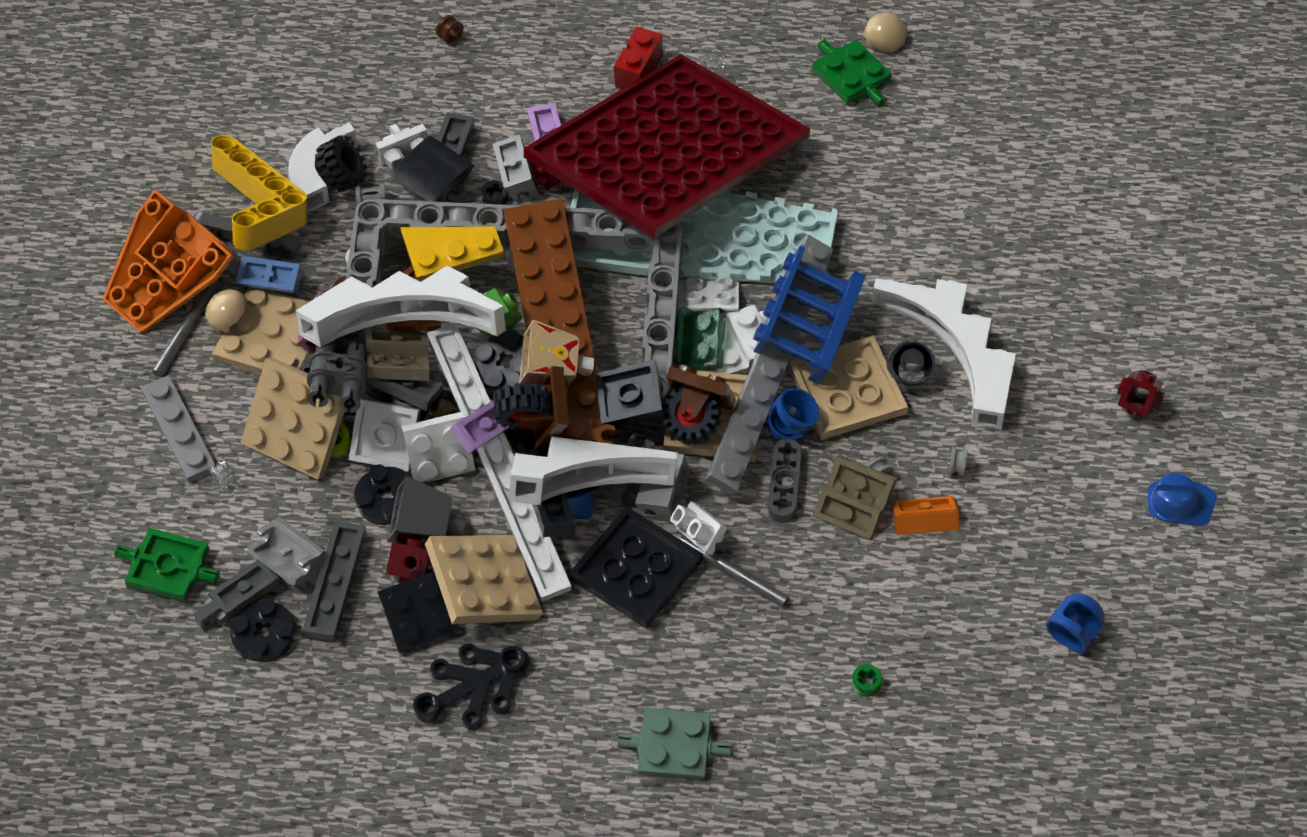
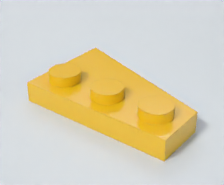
[400,226,505,282]

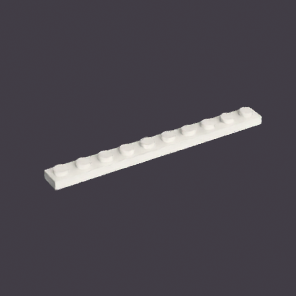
[427,323,572,602]

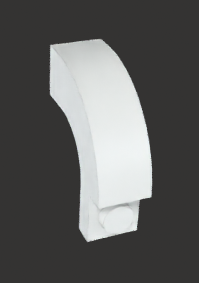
[288,122,358,213]

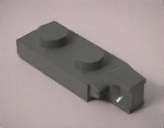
[194,560,281,632]

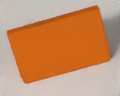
[891,496,959,535]

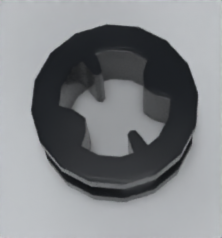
[481,180,508,205]

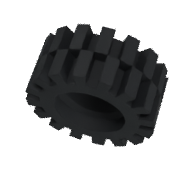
[315,135,367,192]

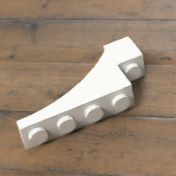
[508,436,678,505]

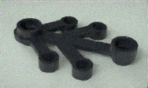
[413,643,529,730]

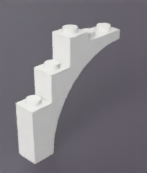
[296,266,506,347]
[872,279,1016,430]

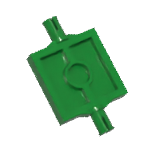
[812,39,892,107]
[114,528,220,603]

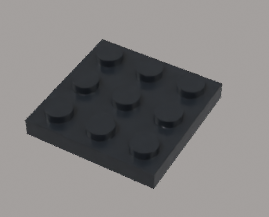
[569,506,703,628]

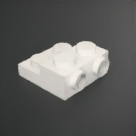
[698,305,767,375]

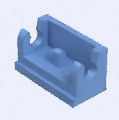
[235,256,306,297]

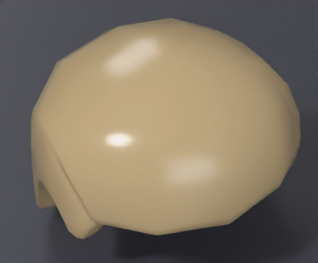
[863,12,907,53]
[205,289,247,335]

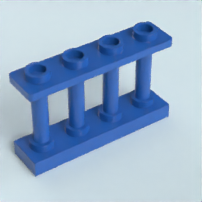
[753,245,866,385]

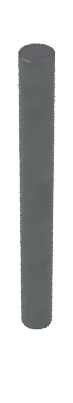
[152,281,219,377]
[679,534,790,608]

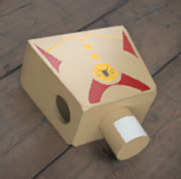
[519,320,594,386]

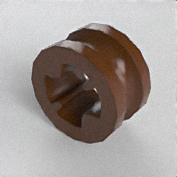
[435,15,464,44]

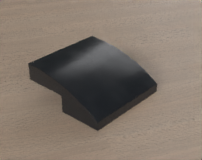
[390,135,475,202]

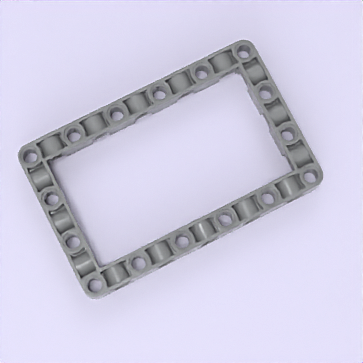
[341,199,683,409]

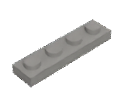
[141,375,217,483]

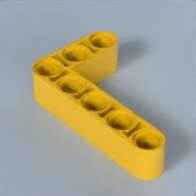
[211,135,308,251]

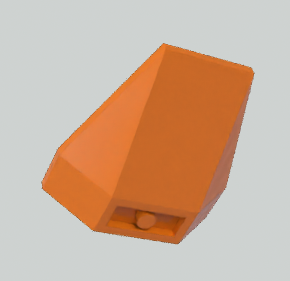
[102,189,235,334]

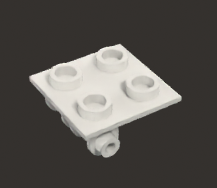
[678,277,739,323]

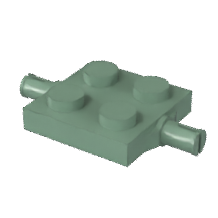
[617,708,731,780]

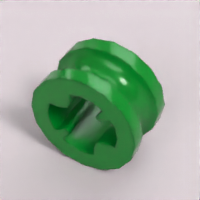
[852,664,882,697]

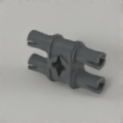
[307,340,368,413]

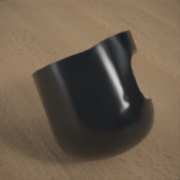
[886,340,935,386]

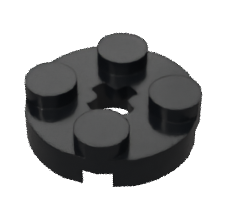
[475,330,524,390]
[354,464,414,525]
[229,598,295,662]

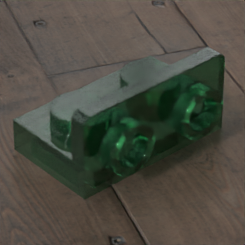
[675,307,726,371]

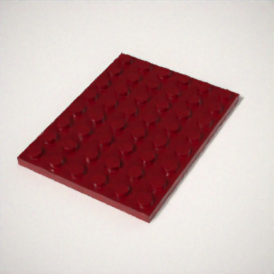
[523,54,810,239]

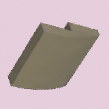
[365,329,430,381]
[813,455,897,540]

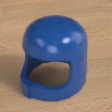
[766,388,820,441]
[1046,593,1105,654]

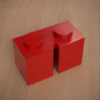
[614,26,663,89]

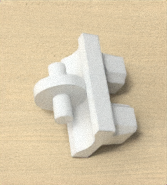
[376,124,427,171]
[670,501,727,555]

